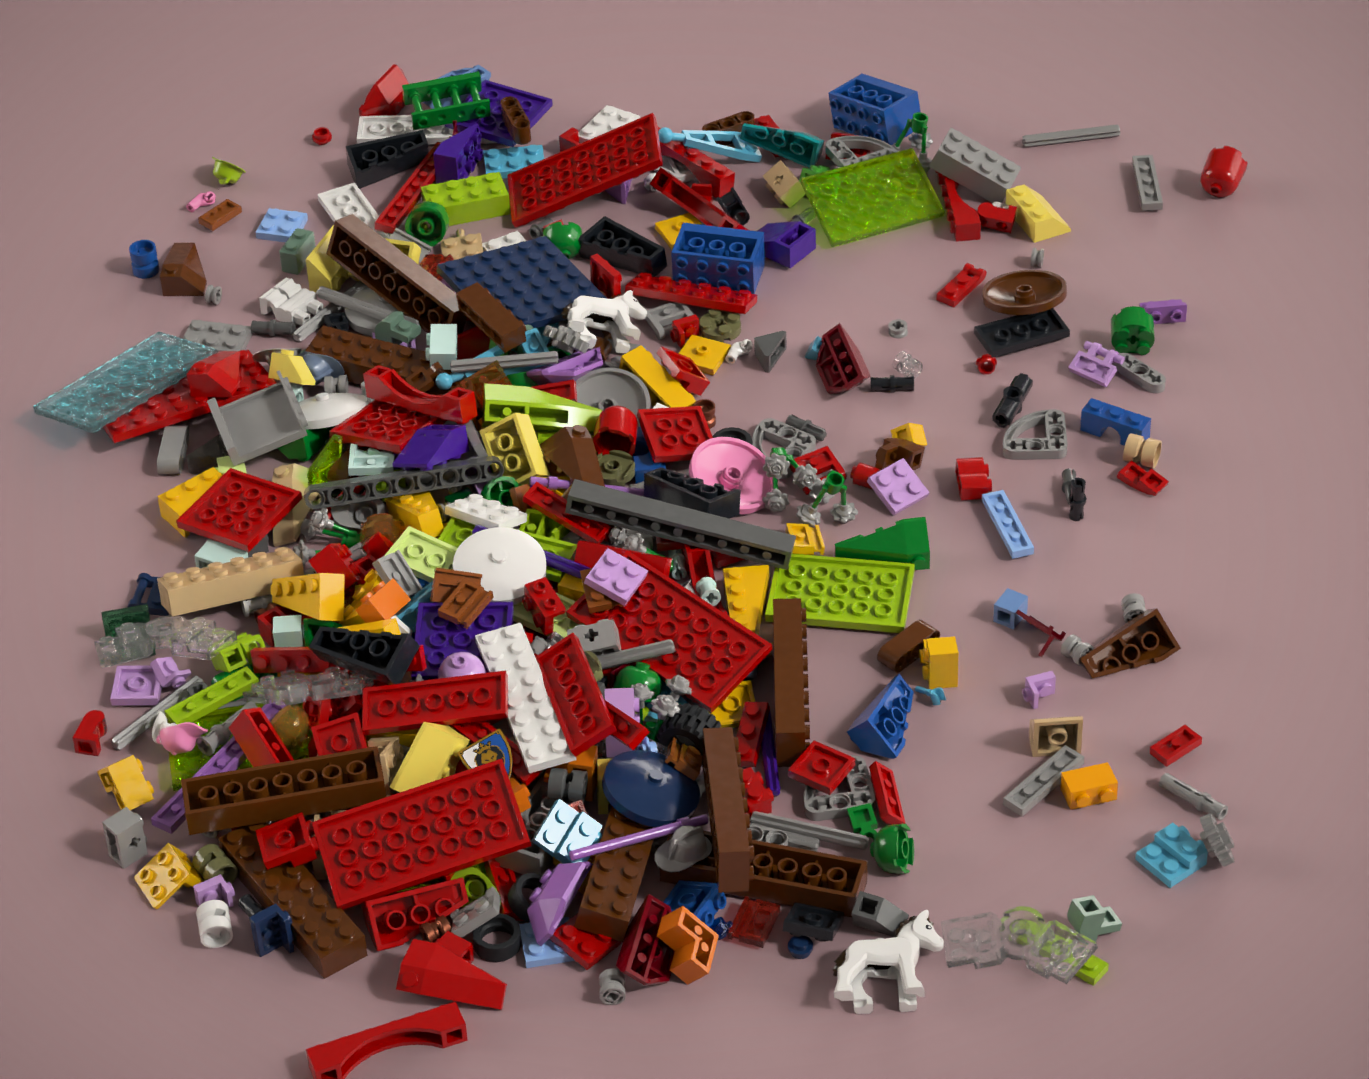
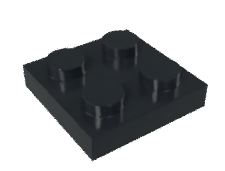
[782,902,844,942]

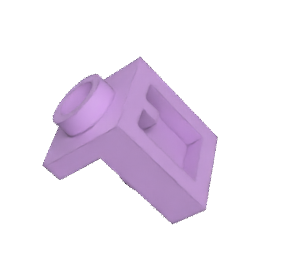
[150,656,192,688]
[1022,671,1056,709]
[193,874,235,908]

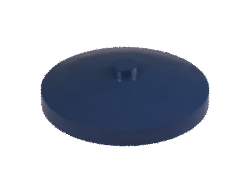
[602,750,700,827]

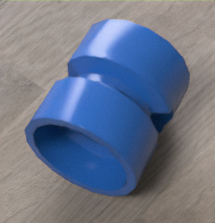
[129,240,160,279]

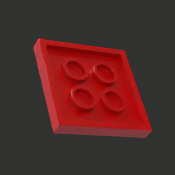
[636,406,713,463]

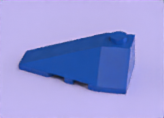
[847,674,914,759]

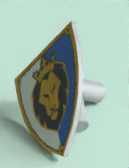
[457,728,513,779]

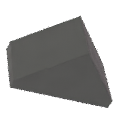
[754,331,787,373]

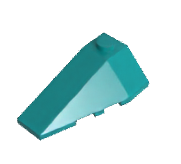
[740,123,825,168]

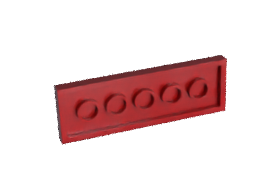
[625,273,758,314]
[536,633,617,757]
[362,670,508,735]

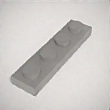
[1132,155,1163,211]
[1003,745,1084,816]

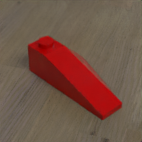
[361,877,469,951]
[396,939,507,1010]

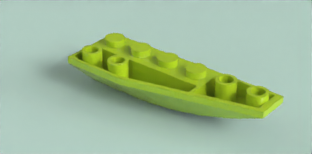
[482,383,602,435]

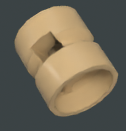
[1123,433,1162,468]

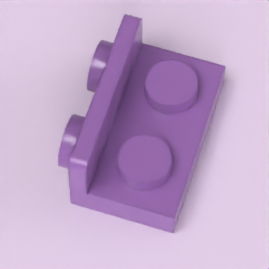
[1139,299,1187,324]

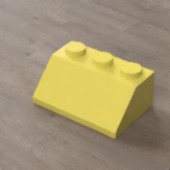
[1006,184,1071,243]
[306,225,350,292]
[479,413,550,485]
[390,722,470,792]

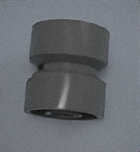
[548,767,588,803]

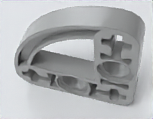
[826,136,898,179]
[1003,409,1068,460]
[752,418,816,479]
[804,755,875,821]

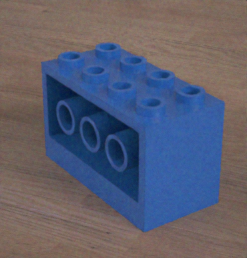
[828,73,921,145]
[671,223,765,294]

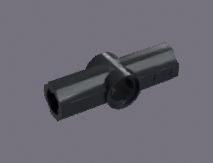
[992,373,1033,428]

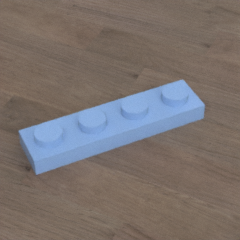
[982,490,1034,559]

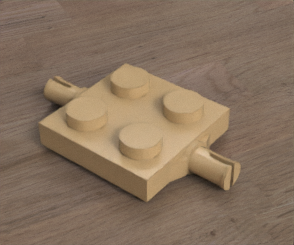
[440,228,484,263]

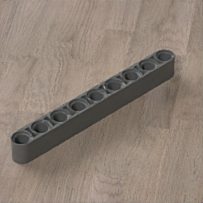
[304,456,504,509]

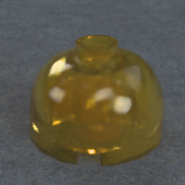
[270,703,311,751]

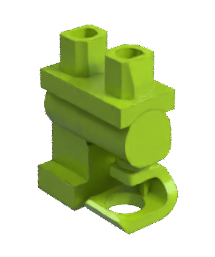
[207,632,266,672]

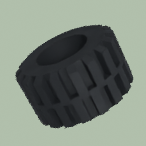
[657,703,721,767]

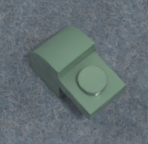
[375,311,421,345]
[1067,895,1123,943]

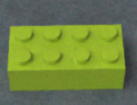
[421,172,510,226]

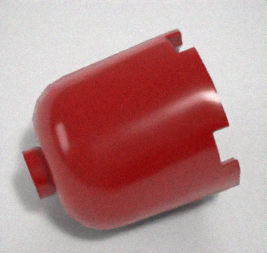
[1200,146,1248,198]
[592,405,638,456]

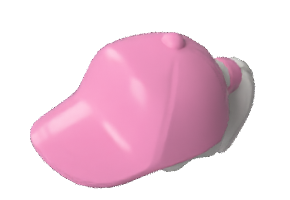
[152,711,208,755]

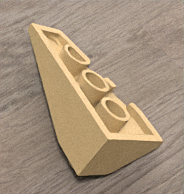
[272,463,325,547]

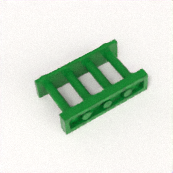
[402,71,491,130]

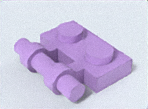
[1068,341,1125,387]

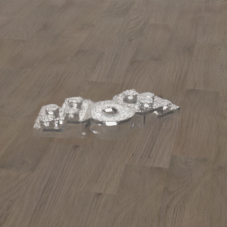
[94,615,237,668]
[242,667,374,705]
[941,906,1098,984]

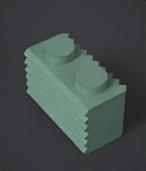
[279,228,316,275]

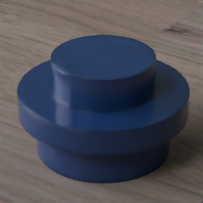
[788,936,813,959]

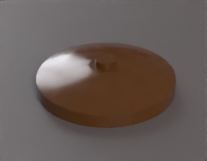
[982,270,1067,315]

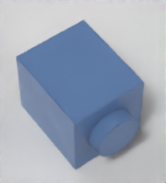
[993,588,1028,630]

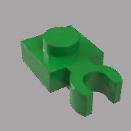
[847,803,877,840]

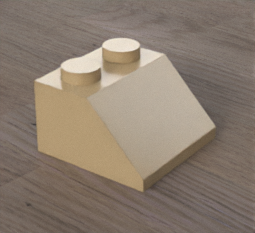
[1029,716,1083,757]

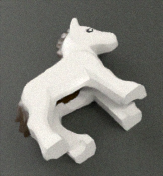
[561,290,647,353]
[832,910,944,1014]

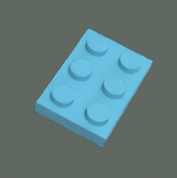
[483,145,544,179]

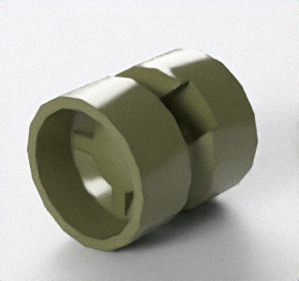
[192,844,238,884]

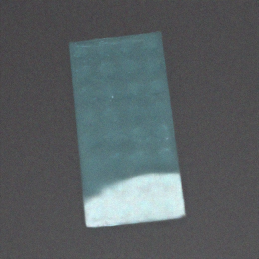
[33,332,217,433]

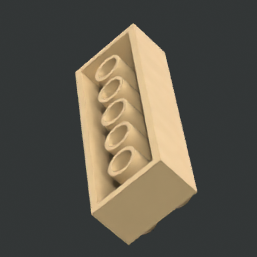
[157,547,304,617]

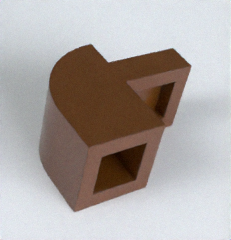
[875,438,925,470]

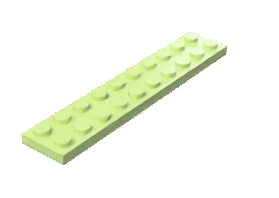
[385,526,578,638]

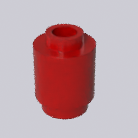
[850,462,881,490]

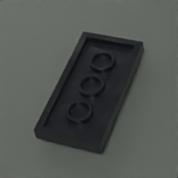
[974,308,1070,357]

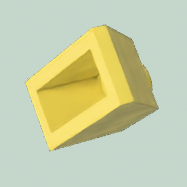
[268,349,316,385]

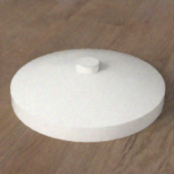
[299,393,368,430]
[453,527,546,605]

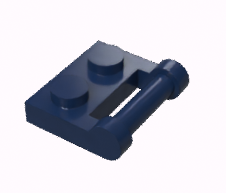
[127,573,169,616]

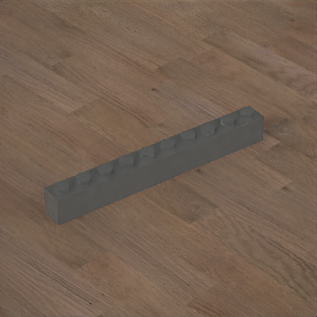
[565,479,796,570]

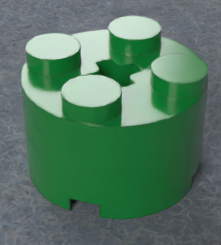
[405,201,449,247]
[1111,306,1155,355]

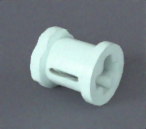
[696,577,721,606]

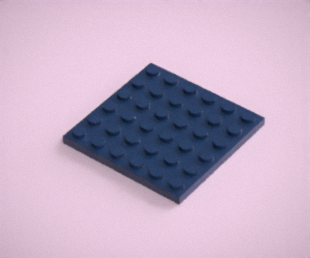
[437,236,607,328]

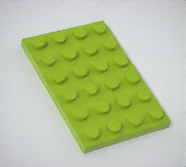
[765,554,915,633]

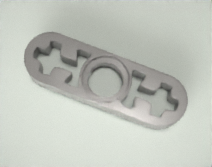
[1114,353,1166,393]

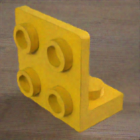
[134,843,204,909]

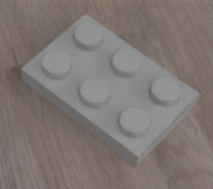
[179,320,253,356]

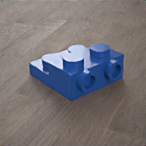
[663,880,726,927]

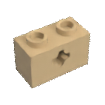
[763,160,808,208]

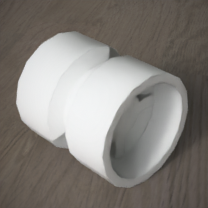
[196,900,233,948]

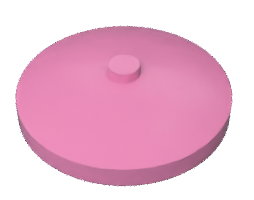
[689,437,773,514]

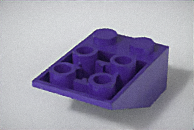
[433,124,483,184]
[758,221,816,268]
[393,424,469,471]

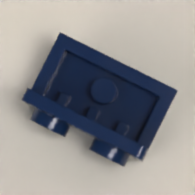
[250,904,295,957]

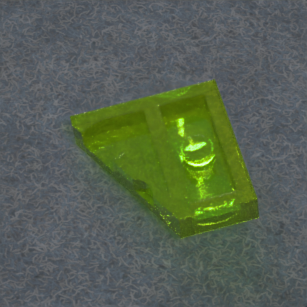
[307,434,342,486]

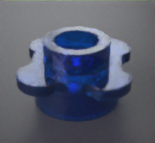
[710,917,733,940]

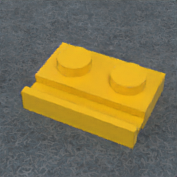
[785,523,825,555]

